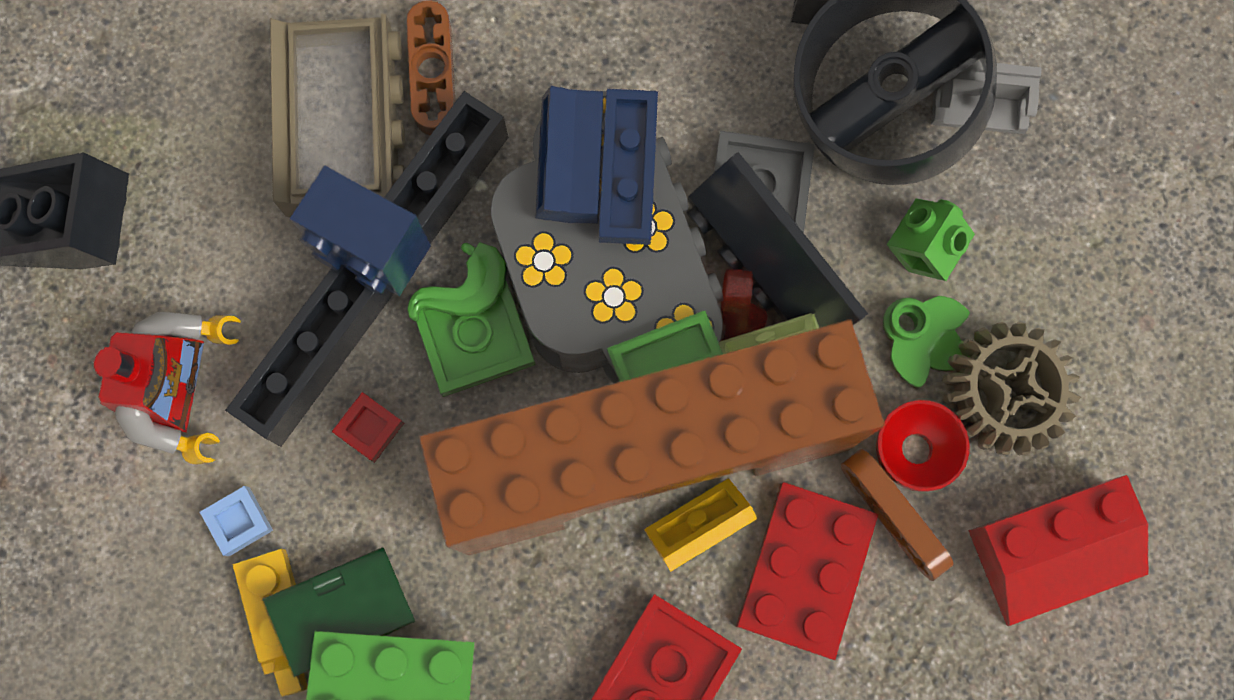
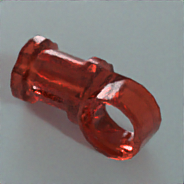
[720,269,768,341]

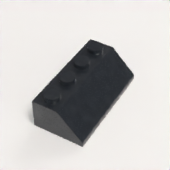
[686,152,868,328]

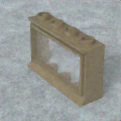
[270,14,405,217]

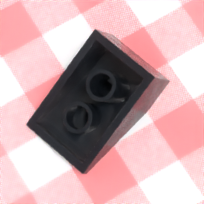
[0,152,129,269]

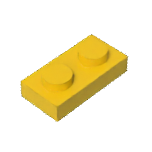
[644,478,757,572]

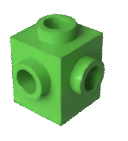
[887,198,975,281]

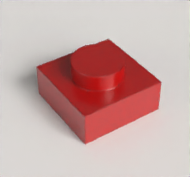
[332,392,405,463]

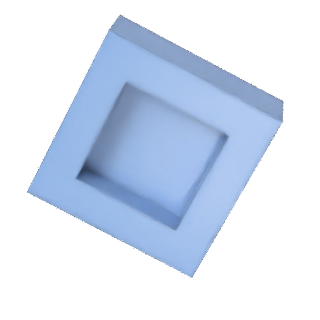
[200,486,273,556]

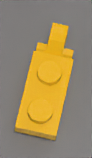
[232,549,308,697]

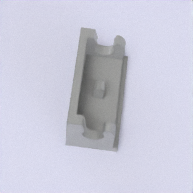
[931,61,1042,134]

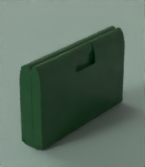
[262,547,415,677]

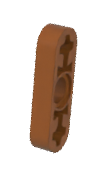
[407,0,456,135]
[841,449,954,581]

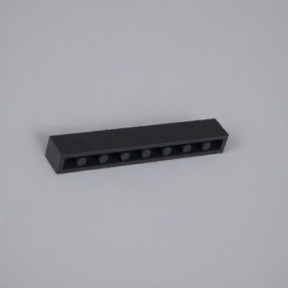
[225,91,509,447]

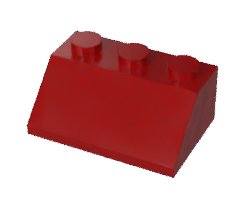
[968,475,1148,626]

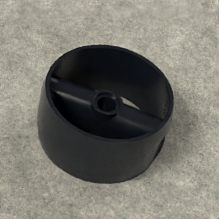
[793,0,997,185]

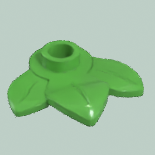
[883,296,970,388]

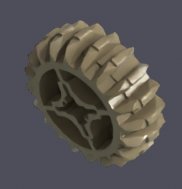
[942,322,1081,455]

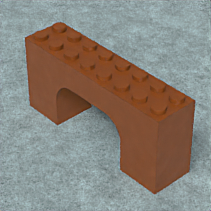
[419,320,885,556]

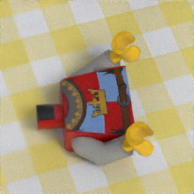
[94,312,241,465]

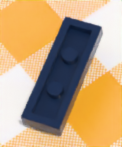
[599,89,658,245]

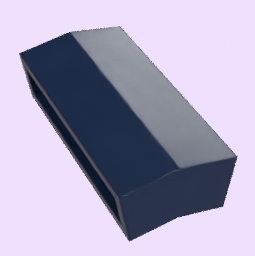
[535,86,603,224]

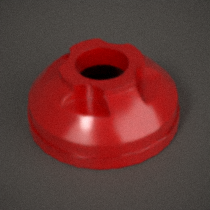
[876,400,970,492]

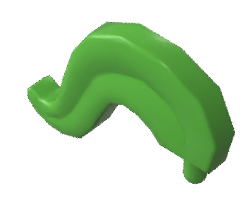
[407,242,507,321]

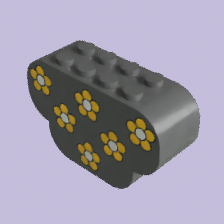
[491,91,723,384]

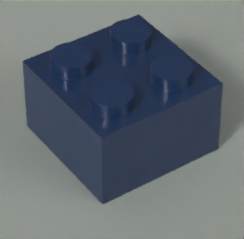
[290,165,431,297]

